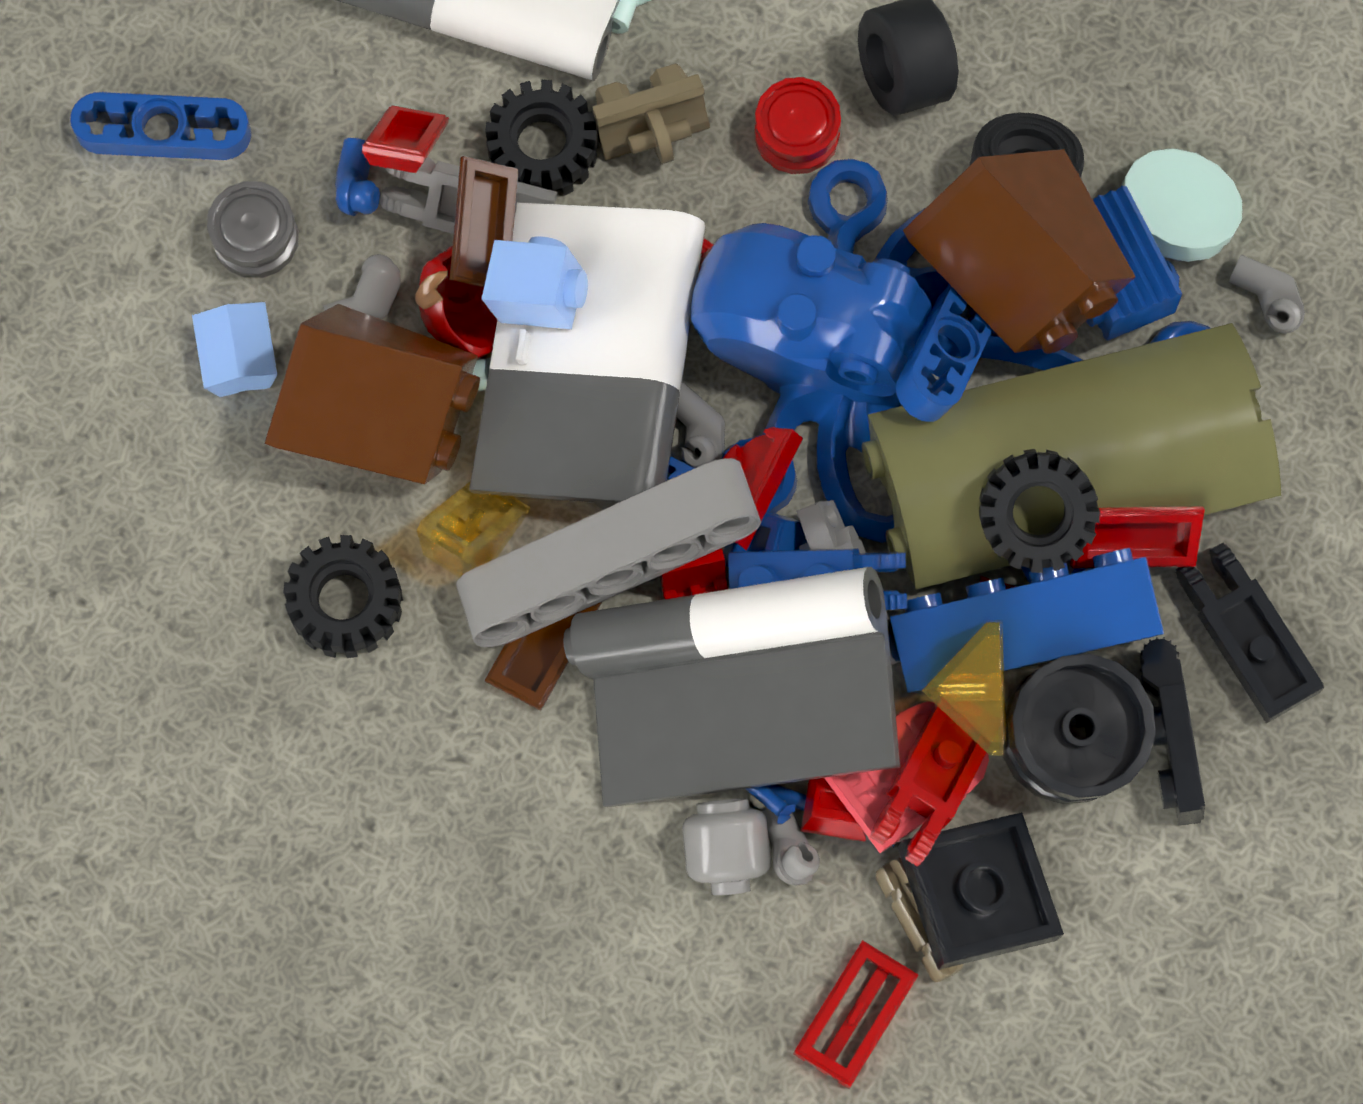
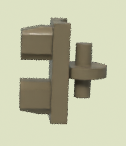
[592,63,710,164]

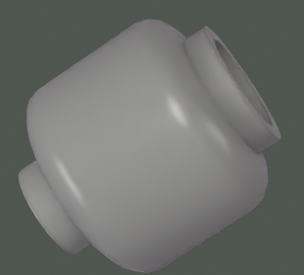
[682,798,771,895]

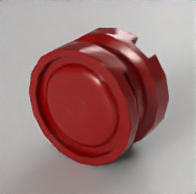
[755,77,841,174]

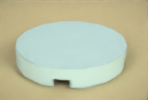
[1120,148,1242,262]

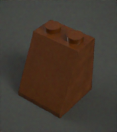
[903,149,1136,354]
[264,304,480,484]

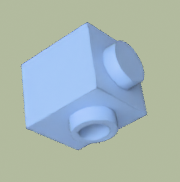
[482,236,588,329]

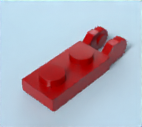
[870,686,1003,867]

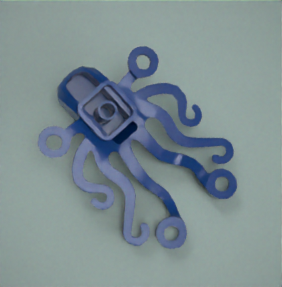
[690,159,1210,584]

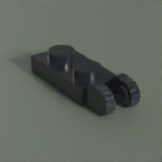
[1175,543,1324,724]
[1140,637,1205,826]

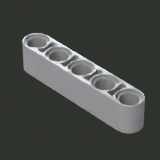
[456,459,761,647]

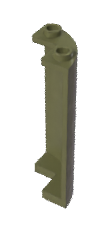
[862,323,1281,589]

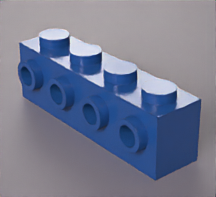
[890,548,1165,693]

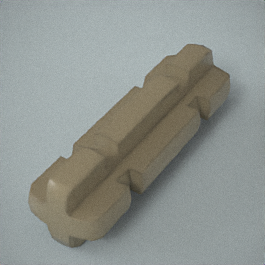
[876,858,963,982]

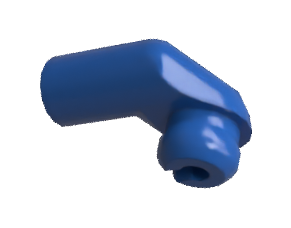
[335,138,380,216]

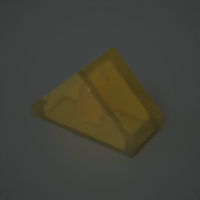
[416,481,531,578]
[922,620,1007,756]

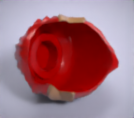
[415,246,497,359]

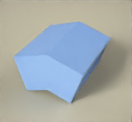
[192,302,277,397]

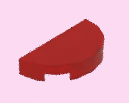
[723,427,803,551]

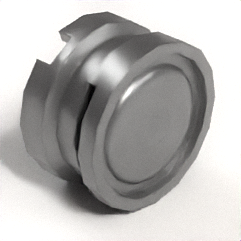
[207,181,299,278]

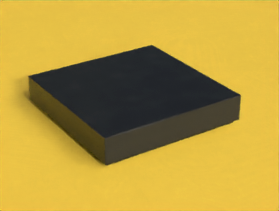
[897,812,1064,970]

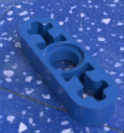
[70,92,251,160]
[896,284,993,422]

